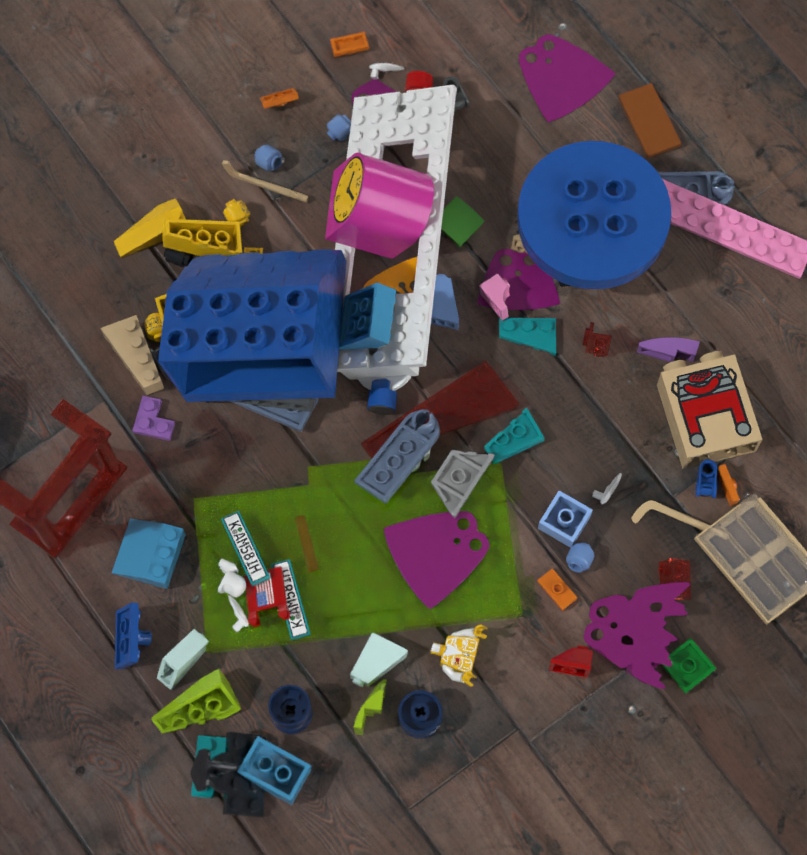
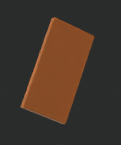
[618,83,681,159]

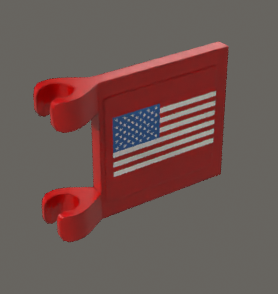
[244,566,290,627]

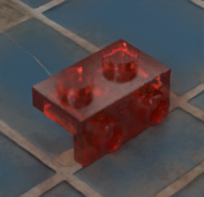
[583,322,612,357]
[658,558,691,601]

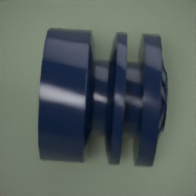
[268,684,313,735]

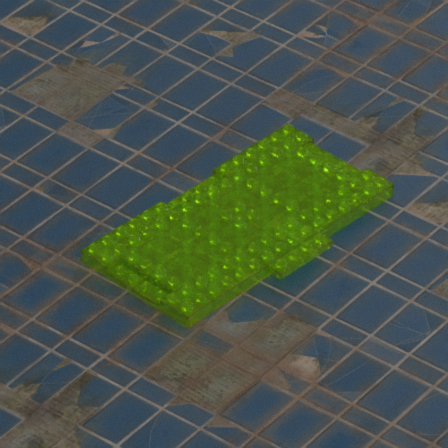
[193,460,522,654]

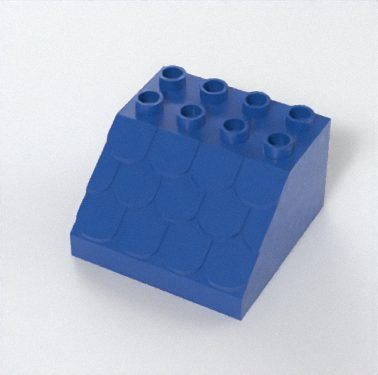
[158,249,347,402]

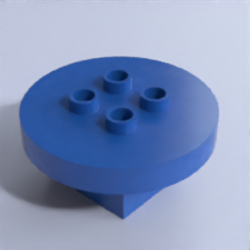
[517,141,671,289]

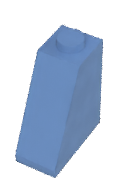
[431,274,459,330]

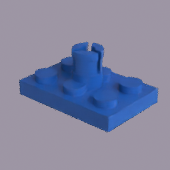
[115,603,152,670]

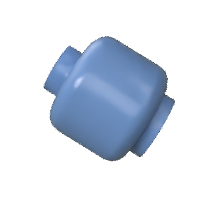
[327,114,351,142]
[255,145,282,172]
[566,543,594,573]

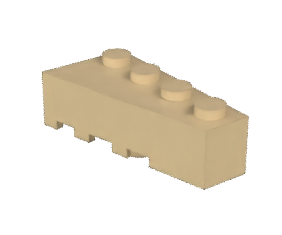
[101,315,164,395]

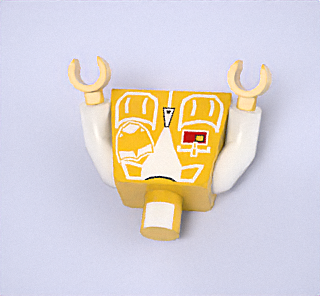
[431,625,488,687]

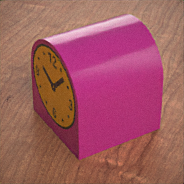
[325,153,434,259]

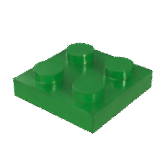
[660,638,717,694]

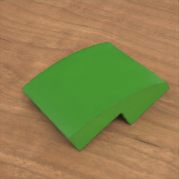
[441,196,485,247]

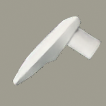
[369,63,404,79]
[228,595,249,632]

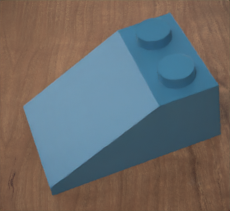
[237,736,311,805]

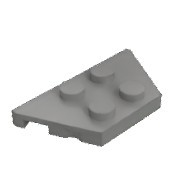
[431,450,494,518]

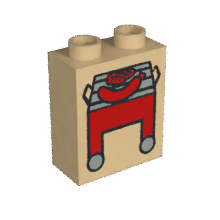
[657,351,763,469]

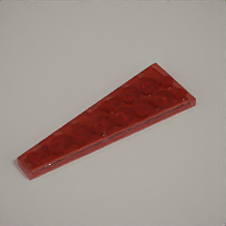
[361,360,519,459]

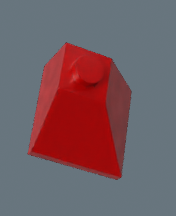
[548,646,593,678]

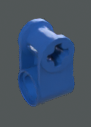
[695,460,717,498]

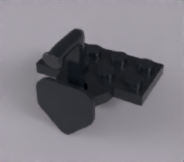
[190,732,266,818]

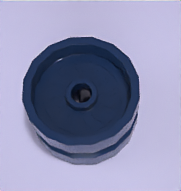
[398,690,442,739]

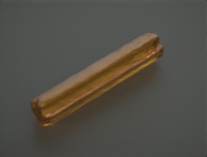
[295,515,318,572]

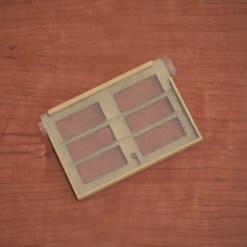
[694,492,807,625]

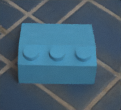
[339,282,396,350]
[112,519,186,589]

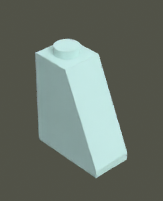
[157,629,209,690]
[350,632,408,687]

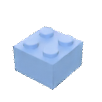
[538,491,593,548]

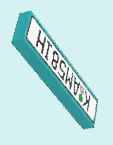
[221,511,270,587]
[271,559,311,640]

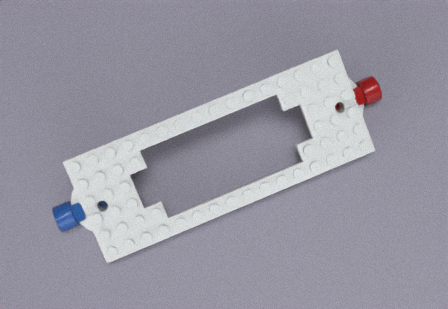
[335,71,457,415]

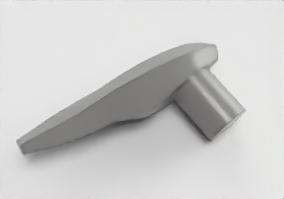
[592,473,622,504]

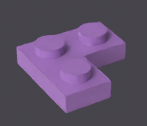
[133,396,175,441]

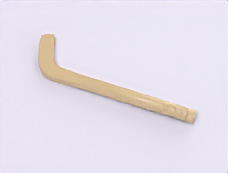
[222,161,309,203]
[631,500,729,540]

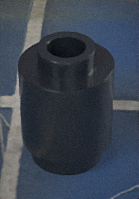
[164,248,193,267]

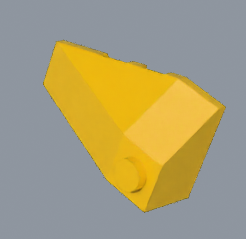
[114,198,186,258]

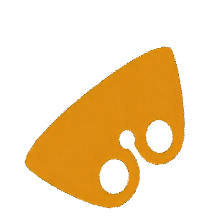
[363,256,418,306]

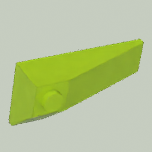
[151,669,241,734]

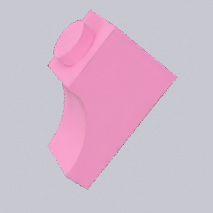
[479,273,510,320]

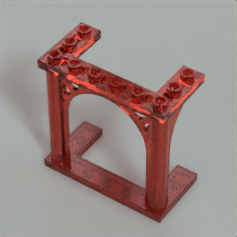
[0,399,128,559]

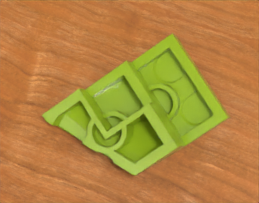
[354,679,387,735]

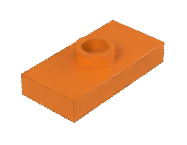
[330,31,369,58]
[260,88,299,109]
[717,464,740,506]
[537,568,578,611]

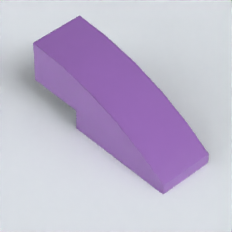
[637,338,700,362]

